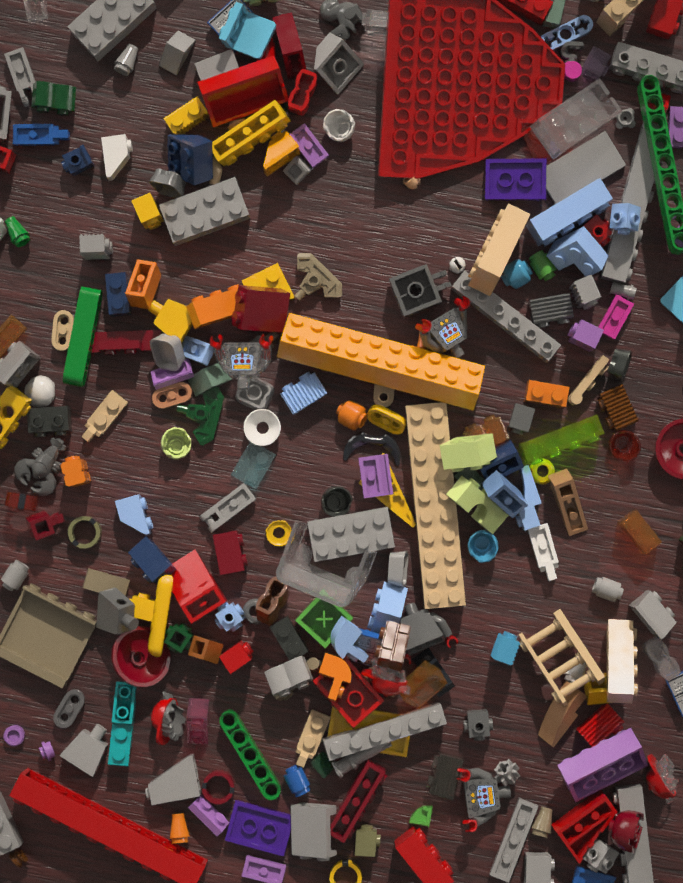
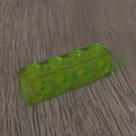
[518,415,604,465]

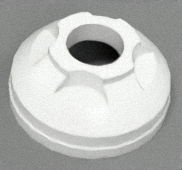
[244,409,281,446]

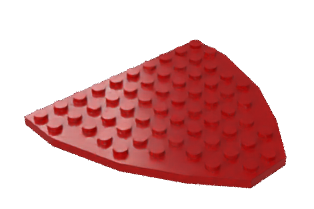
[378,0,565,178]

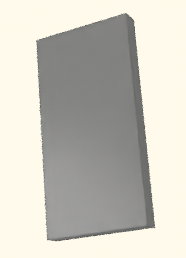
[546,131,626,204]

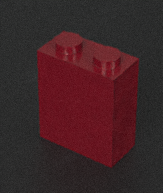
[232,285,291,332]

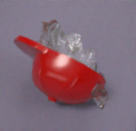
[361,659,411,697]
[646,754,679,804]

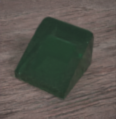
[311,751,334,778]

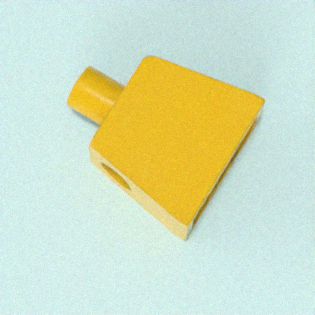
[148,299,193,343]

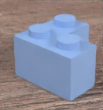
[547,226,609,277]
[367,581,408,634]

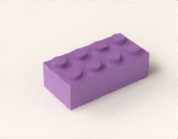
[558,728,648,802]

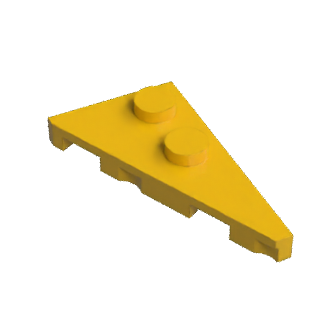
[359,453,416,528]

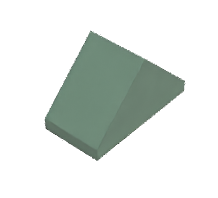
[187,361,232,397]

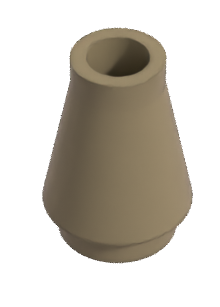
[531,806,553,838]

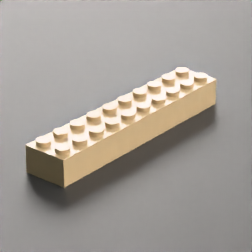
[405,402,466,609]

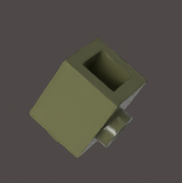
[355,824,381,857]

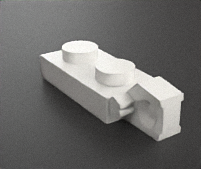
[528,523,559,581]

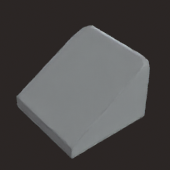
[283,155,313,185]

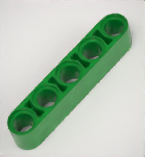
[63,286,103,387]
[219,709,281,800]

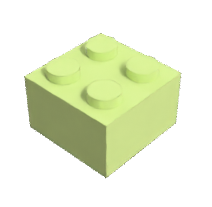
[440,433,497,472]

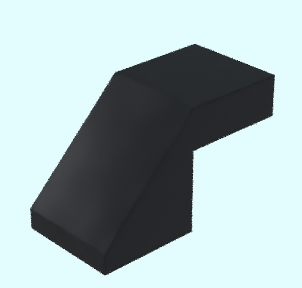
[412,648,455,698]

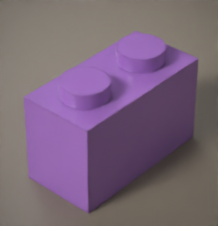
[567,320,604,352]

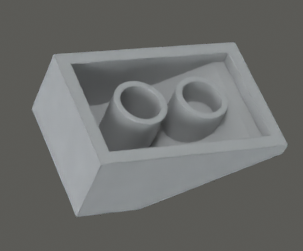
[0,341,41,388]

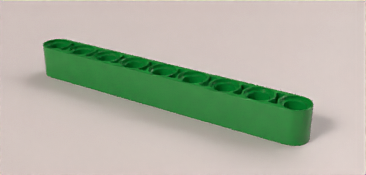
[637,75,683,255]

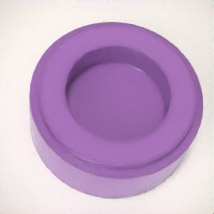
[4,725,25,746]

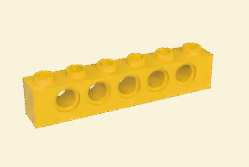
[0,386,32,449]

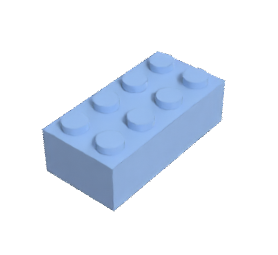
[526,178,613,246]

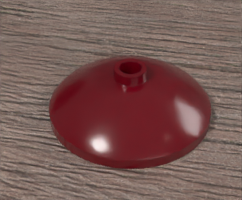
[655,419,683,479]
[111,626,171,688]

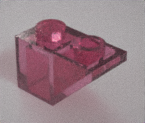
[187,698,210,744]

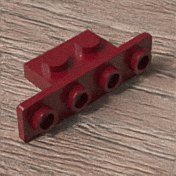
[92,330,162,355]

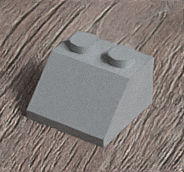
[629,590,677,640]

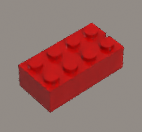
[198,56,289,127]

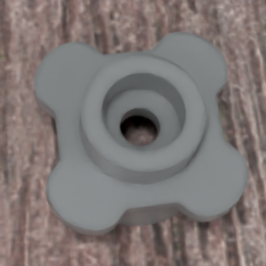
[615,108,636,129]

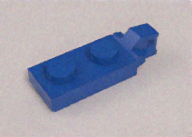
[13,124,70,146]

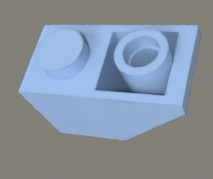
[115,494,153,535]

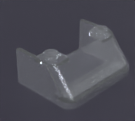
[276,522,377,607]

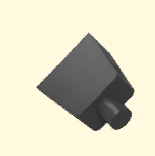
[96,587,139,635]

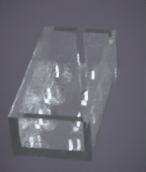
[530,78,623,160]

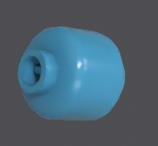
[501,259,533,289]

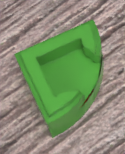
[409,805,433,827]

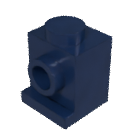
[61,144,95,176]

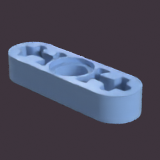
[541,15,593,51]

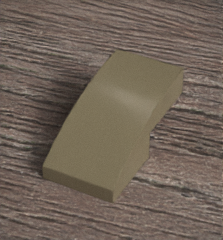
[82,568,130,596]

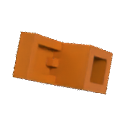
[319,653,351,702]

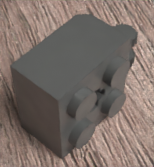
[389,264,452,319]

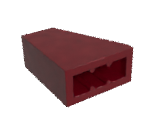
[272,12,306,79]

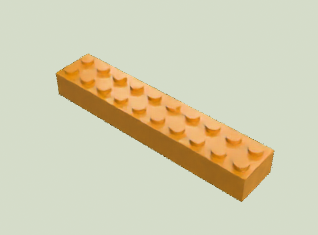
[277,313,485,411]

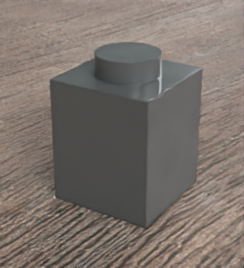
[507,403,535,435]

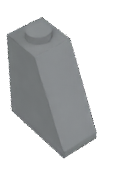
[146,753,201,805]

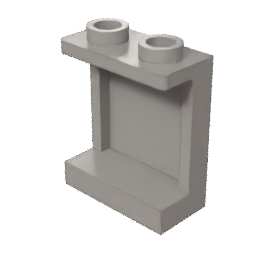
[291,802,337,861]

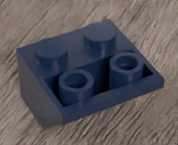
[167,134,213,185]

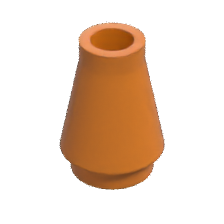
[170,813,190,844]

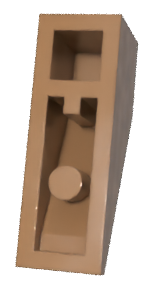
[548,468,588,536]

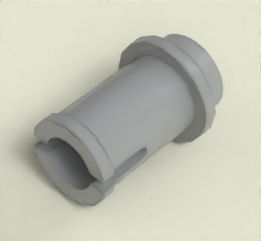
[610,281,637,301]

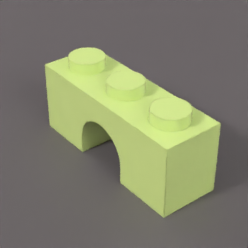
[446,476,508,534]

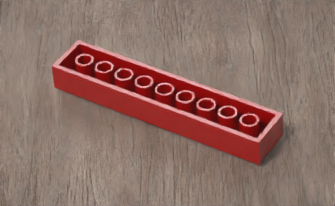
[9,768,208,883]

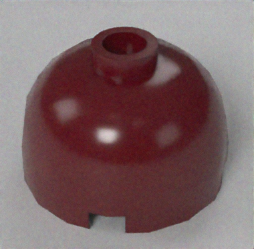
[608,810,644,854]

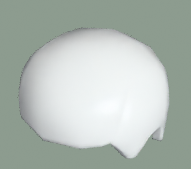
[323,109,355,142]
[25,375,55,408]

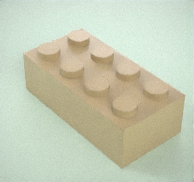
[468,203,530,296]

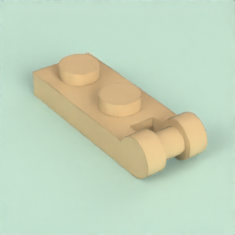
[568,355,609,405]

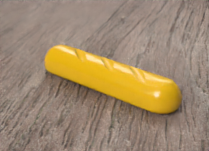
[148,575,173,657]

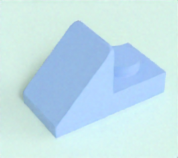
[182,336,215,366]

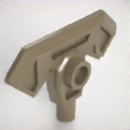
[294,253,342,301]

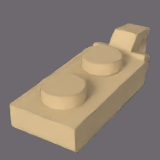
[82,390,128,442]
[296,709,331,768]

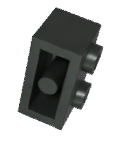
[27,406,72,437]

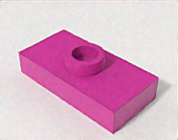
[598,294,634,340]

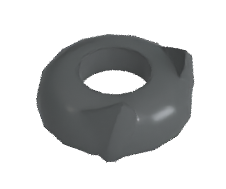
[243,598,262,625]

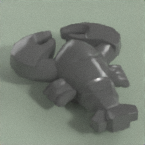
[14,437,67,496]

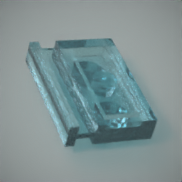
[231,442,276,490]

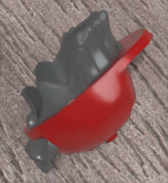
[151,692,186,745]

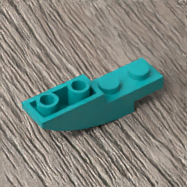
[108,682,137,767]

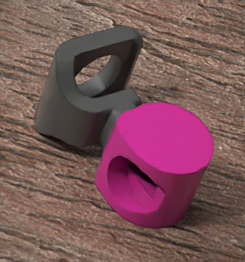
[560,41,585,82]

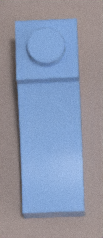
[515,465,541,530]

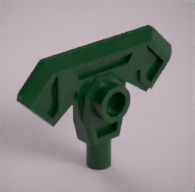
[177,387,224,446]

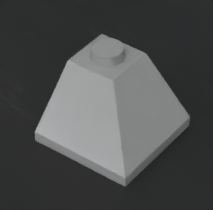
[314,33,364,94]

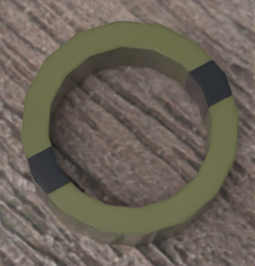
[68,516,102,548]

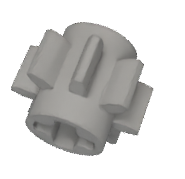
[494,759,520,786]

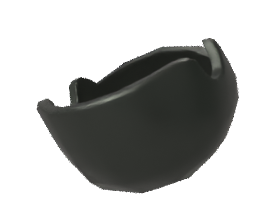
[321,486,353,517]

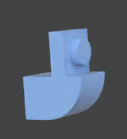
[331,616,369,663]

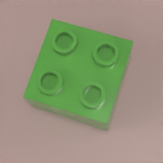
[295,589,353,648]

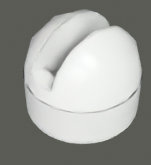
[449,257,466,274]

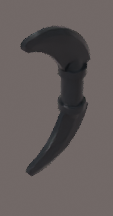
[343,432,401,466]

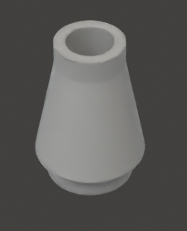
[114,44,138,76]

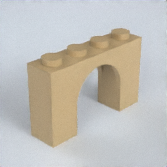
[597,0,644,36]

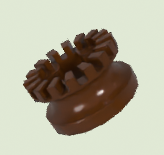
[8,848,28,868]

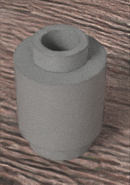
[1,560,29,591]
[592,577,624,602]

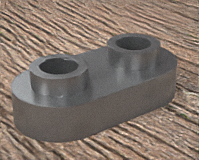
[53,689,85,728]

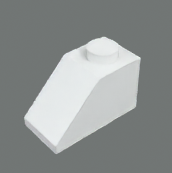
[101,134,133,181]

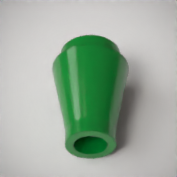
[4,216,30,248]

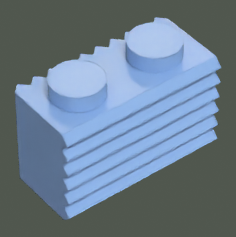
[280,372,327,415]

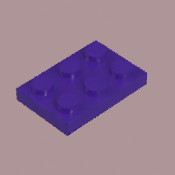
[485,158,547,200]
[225,800,291,856]

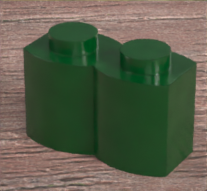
[32,81,76,116]

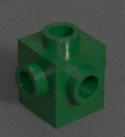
[164,623,194,653]

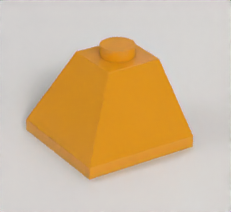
[263,131,300,177]

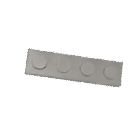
[489,798,538,883]

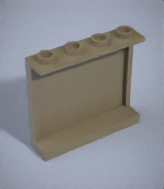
[0,583,97,688]

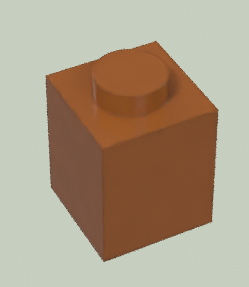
[188,635,223,664]

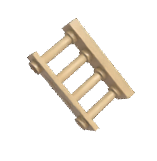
[519,609,606,707]

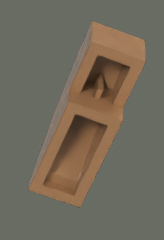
[538,680,587,747]

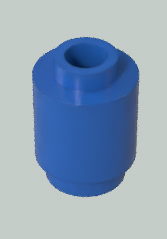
[284,765,310,797]

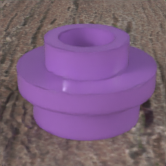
[39,741,55,761]

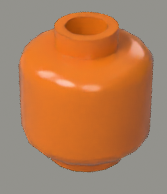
[336,400,368,430]

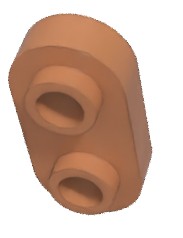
[152,382,192,409]

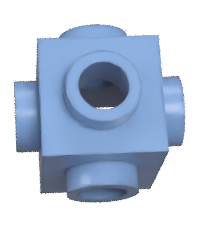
[610,203,641,235]
[215,602,245,632]

